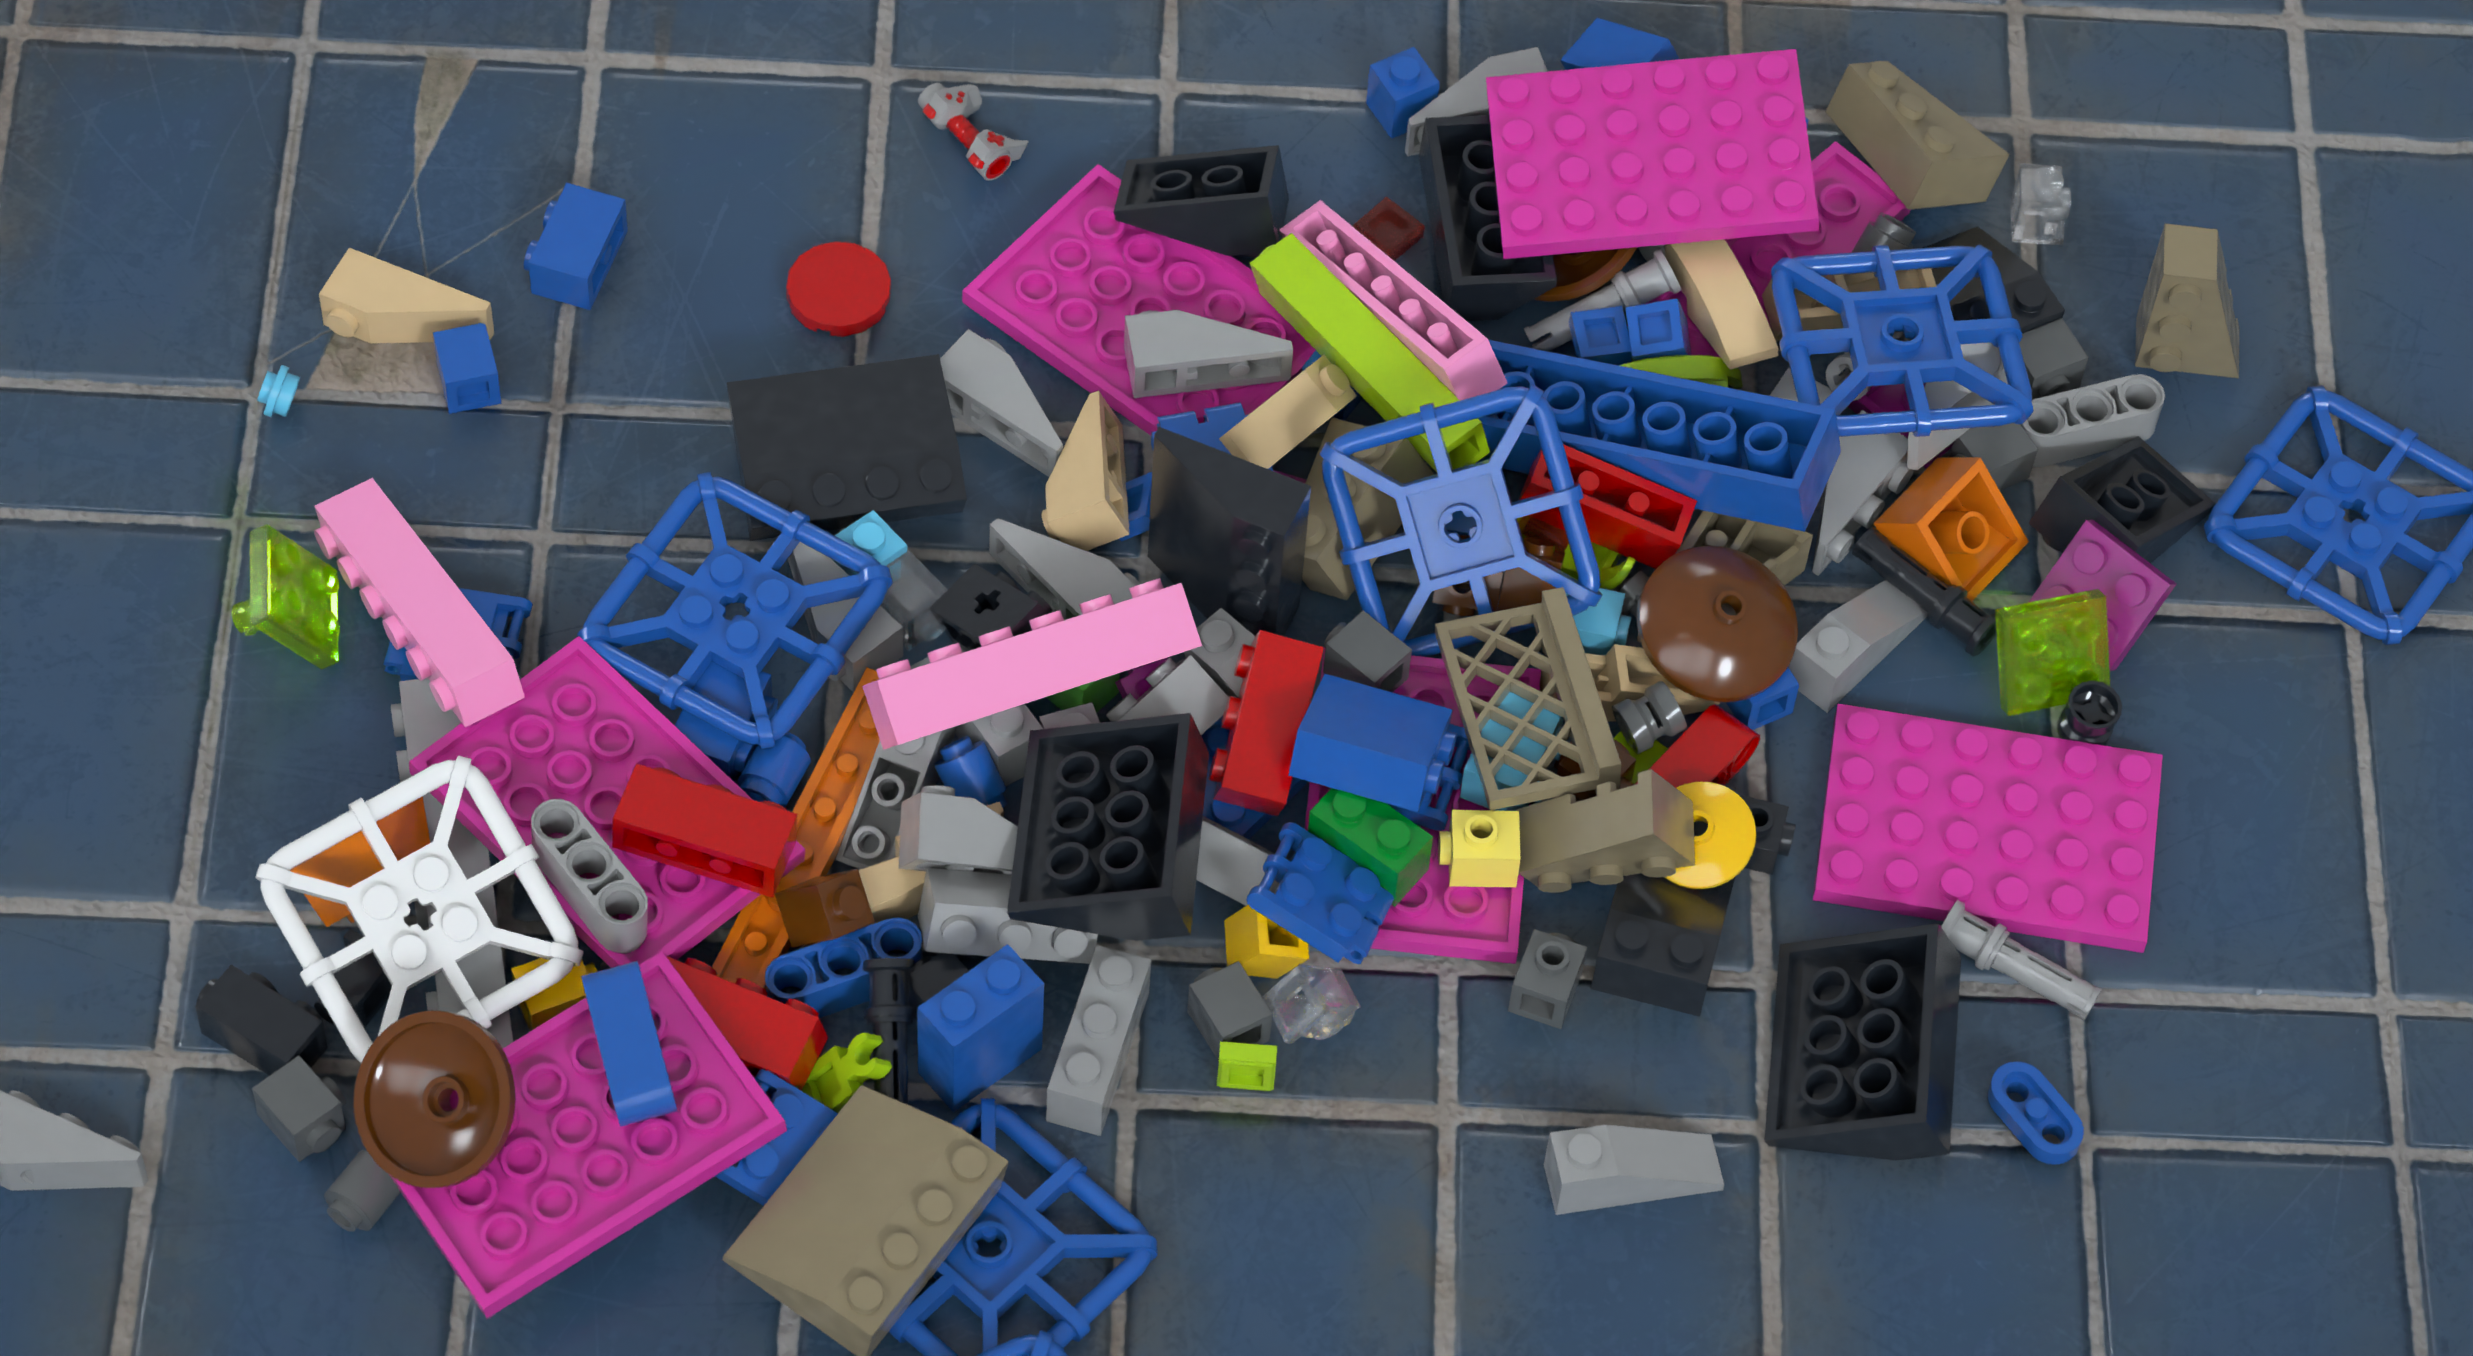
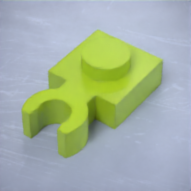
[802,1033,892,1113]

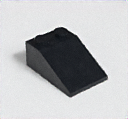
[1114,145,1289,257]
[1923,226,2065,333]
[2029,436,2216,564]
[1591,873,1736,1017]

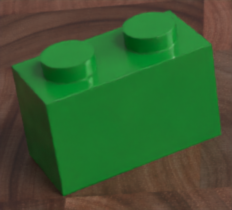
[1308,788,1433,907]

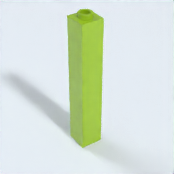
[1250,233,1490,472]

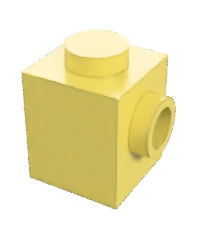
[1438,810,1521,888]

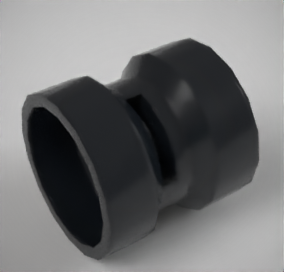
[2057,680,2122,745]

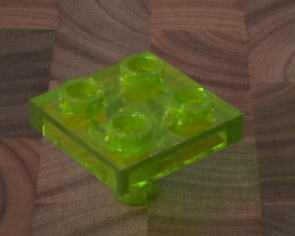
[231,524,340,670]
[1995,589,2110,716]

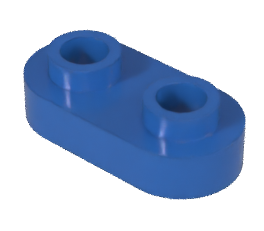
[1988,1061,2084,1165]

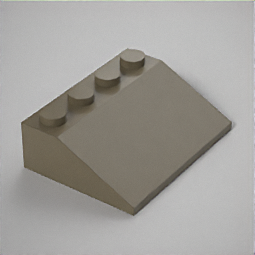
[723,1085,1009,1356]

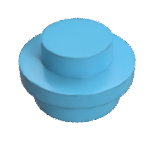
[257,365,300,417]

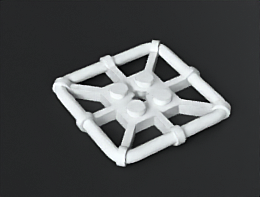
[256,755,583,1063]

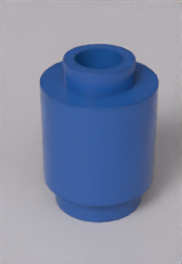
[738,732,811,807]
[934,736,1008,808]

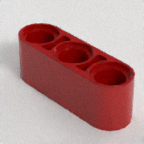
[1634,703,1760,788]

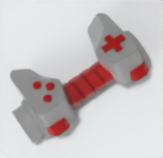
[918,82,1028,181]

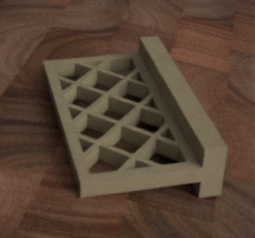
[1435,587,1621,810]

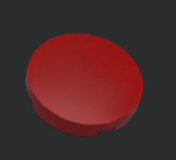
[786,241,891,337]

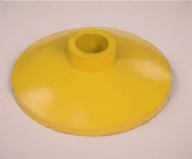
[1665,782,1756,889]

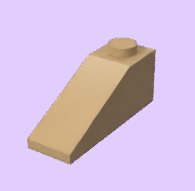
[319,248,494,343]
[1219,355,1357,469]
[1042,390,1129,551]

